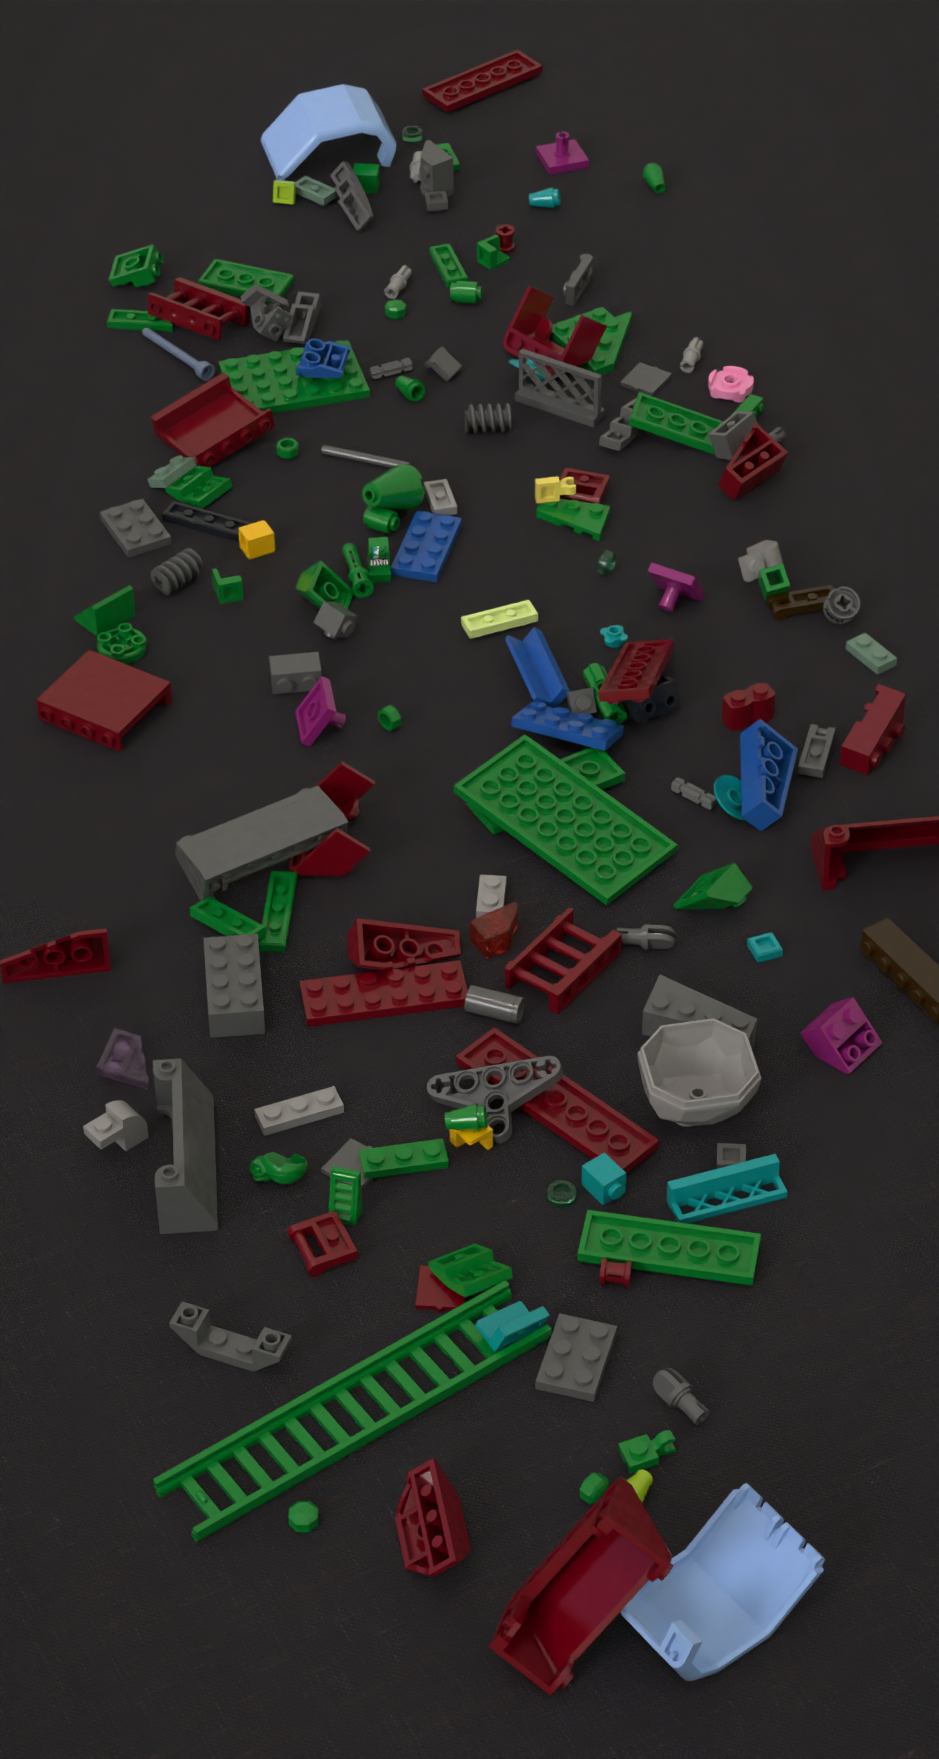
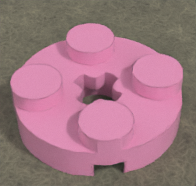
[708,366,754,402]

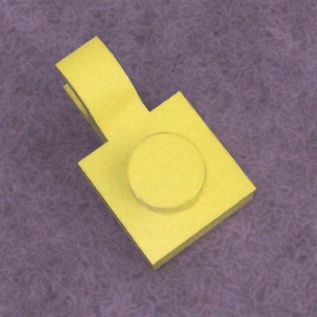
[535,476,576,503]

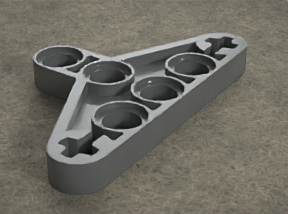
[427,1056,564,1143]

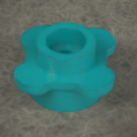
[600,625,628,648]

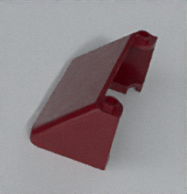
[810,816,939,891]
[489,1477,673,1695]

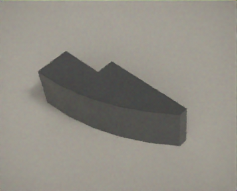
[283,291,322,344]

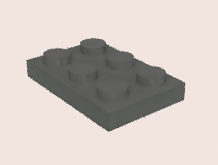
[100,499,172,558]
[535,1313,617,1402]

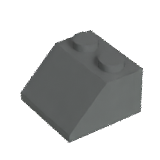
[420,140,454,197]

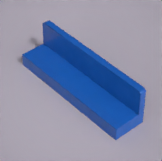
[505,627,570,708]

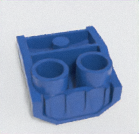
[295,339,351,378]

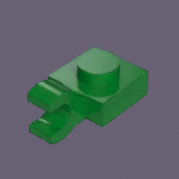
[618,1430,676,1474]

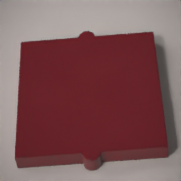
[415,1265,466,1313]

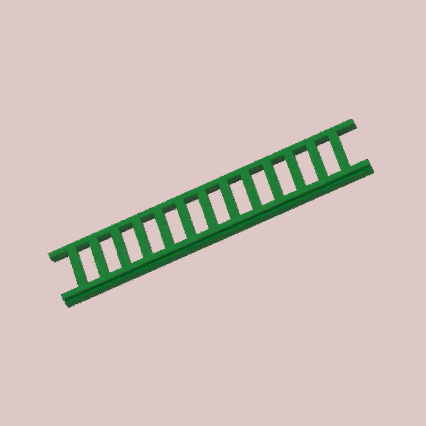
[153,1280,552,1542]

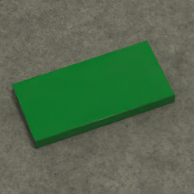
[197,259,294,303]
[628,392,724,455]

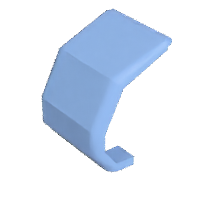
[261,84,396,181]
[619,1483,825,1681]

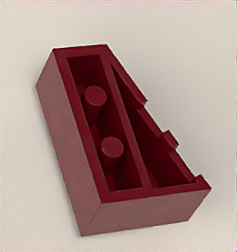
[718,422,788,501]

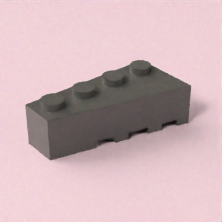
[642,975,757,1050]

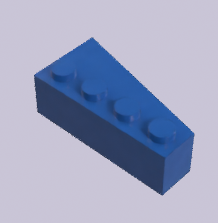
[740,719,798,831]

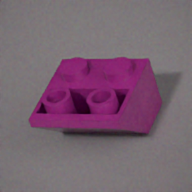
[800,997,883,1074]

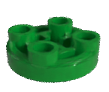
[97,623,147,664]

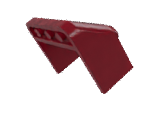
[503,286,607,377]
[289,761,375,876]

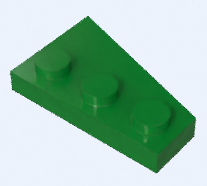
[536,499,610,542]

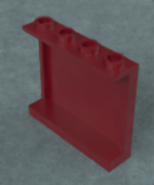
[150,372,275,467]
[36,650,172,752]

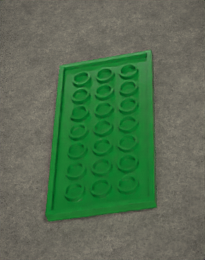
[454,734,678,906]

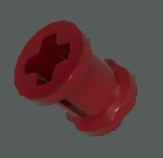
[496,225,515,253]
[600,1258,632,1287]

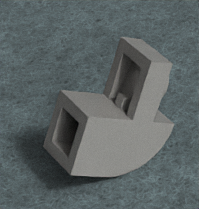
[738,540,783,582]
[83,1100,149,1151]

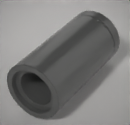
[464,985,525,1024]

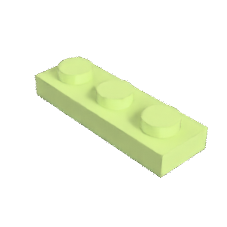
[461,600,538,639]

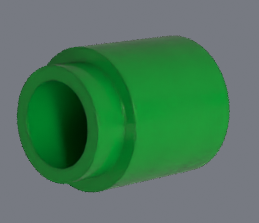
[450,281,483,304]
[363,506,400,534]

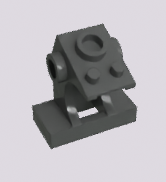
[241,284,294,341]

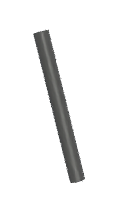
[321,445,411,468]

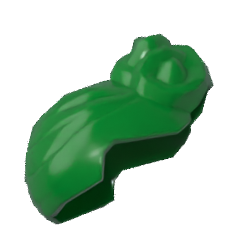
[250,1152,308,1184]

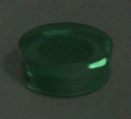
[402,126,423,143]
[597,550,616,575]
[547,1180,576,1208]

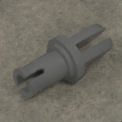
[617,923,676,950]
[653,1368,710,1425]

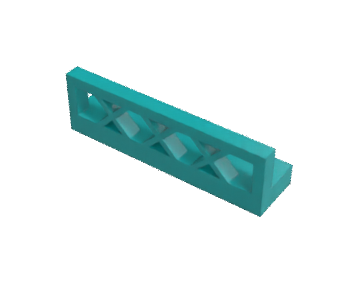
[667,1154,787,1224]

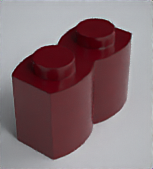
[722,683,776,731]

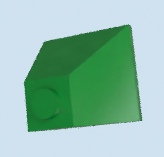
[295,560,354,609]
[673,863,753,909]

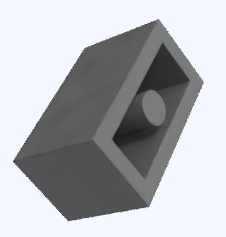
[708,411,758,461]
[269,652,322,694]

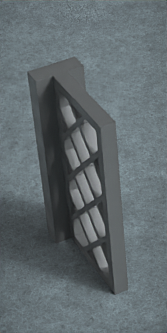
[515,349,605,428]

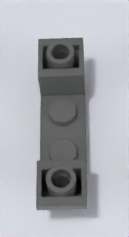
[169,1301,292,1372]

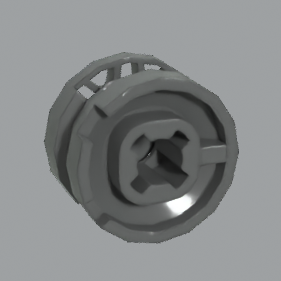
[823,586,860,624]

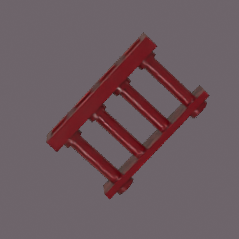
[148,277,250,340]
[504,907,622,1015]

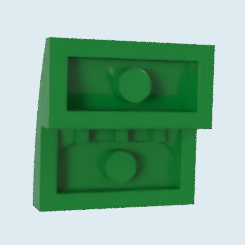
[165,465,233,509]
[428,1243,513,1297]

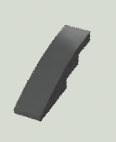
[330,161,373,232]
[599,398,642,451]

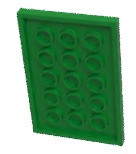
[218,340,370,414]

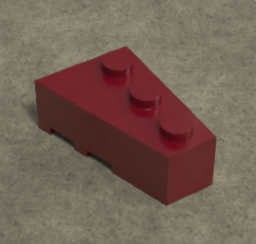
[840,684,906,775]

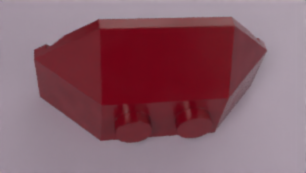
[395,1458,471,1577]

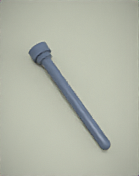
[142,328,215,381]

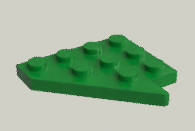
[550,307,632,375]

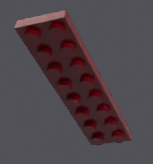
[456,1027,659,1174]

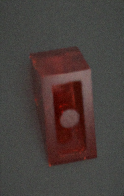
[469,902,518,959]

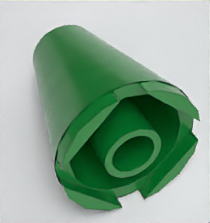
[362,464,425,511]

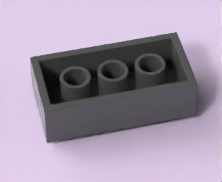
[204,934,265,1038]

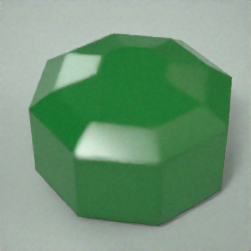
[385,299,406,319]
[276,438,299,459]
[378,705,401,731]
[580,1473,608,1504]
[289,1501,318,1532]

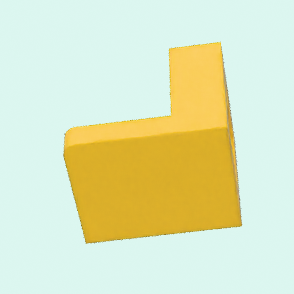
[238,520,275,560]
[449,1125,493,1150]

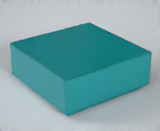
[747,932,783,963]

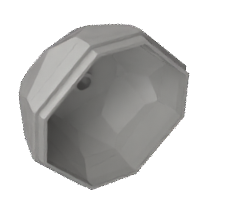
[638,1018,761,1127]

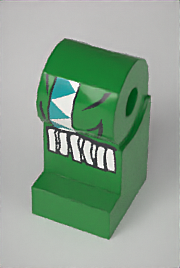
[368,537,391,583]

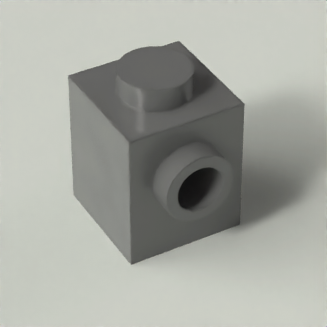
[313,601,358,639]

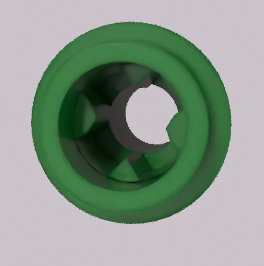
[643,163,666,193]
[395,375,425,401]
[445,1103,488,1132]

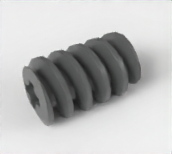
[465,403,511,433]
[150,548,203,596]

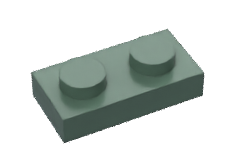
[296,176,338,206]
[147,456,196,488]
[846,633,897,675]

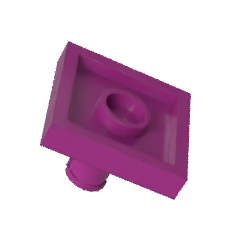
[536,132,589,175]
[648,563,706,612]
[295,676,346,747]

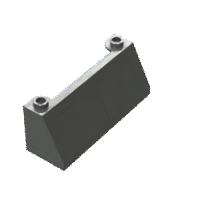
[175,786,348,901]
[153,1058,218,1234]

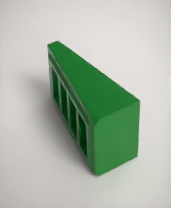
[329,1166,362,1226]

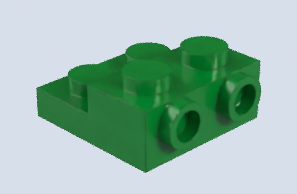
[109,244,164,288]

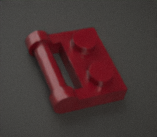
[559,468,610,504]
[287,1211,358,1277]

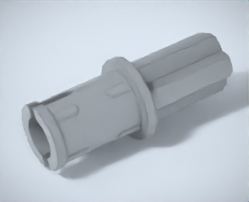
[410,151,422,183]
[384,265,412,299]
[680,337,703,373]

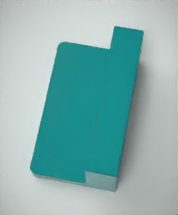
[475,1301,550,1352]

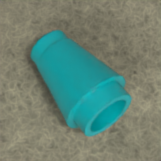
[529,187,561,208]

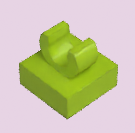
[273,180,296,205]

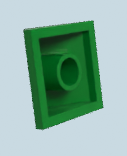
[74,585,135,636]

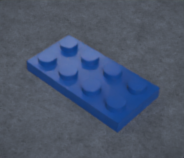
[391,511,462,582]
[511,701,624,751]

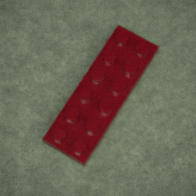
[422,50,542,113]
[598,639,675,704]
[299,960,468,1027]

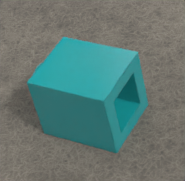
[582,1153,626,1205]

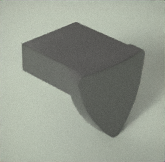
[424,346,462,382]

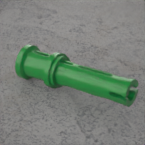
[342,543,374,598]

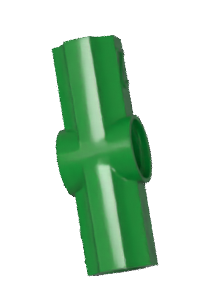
[583,663,627,725]

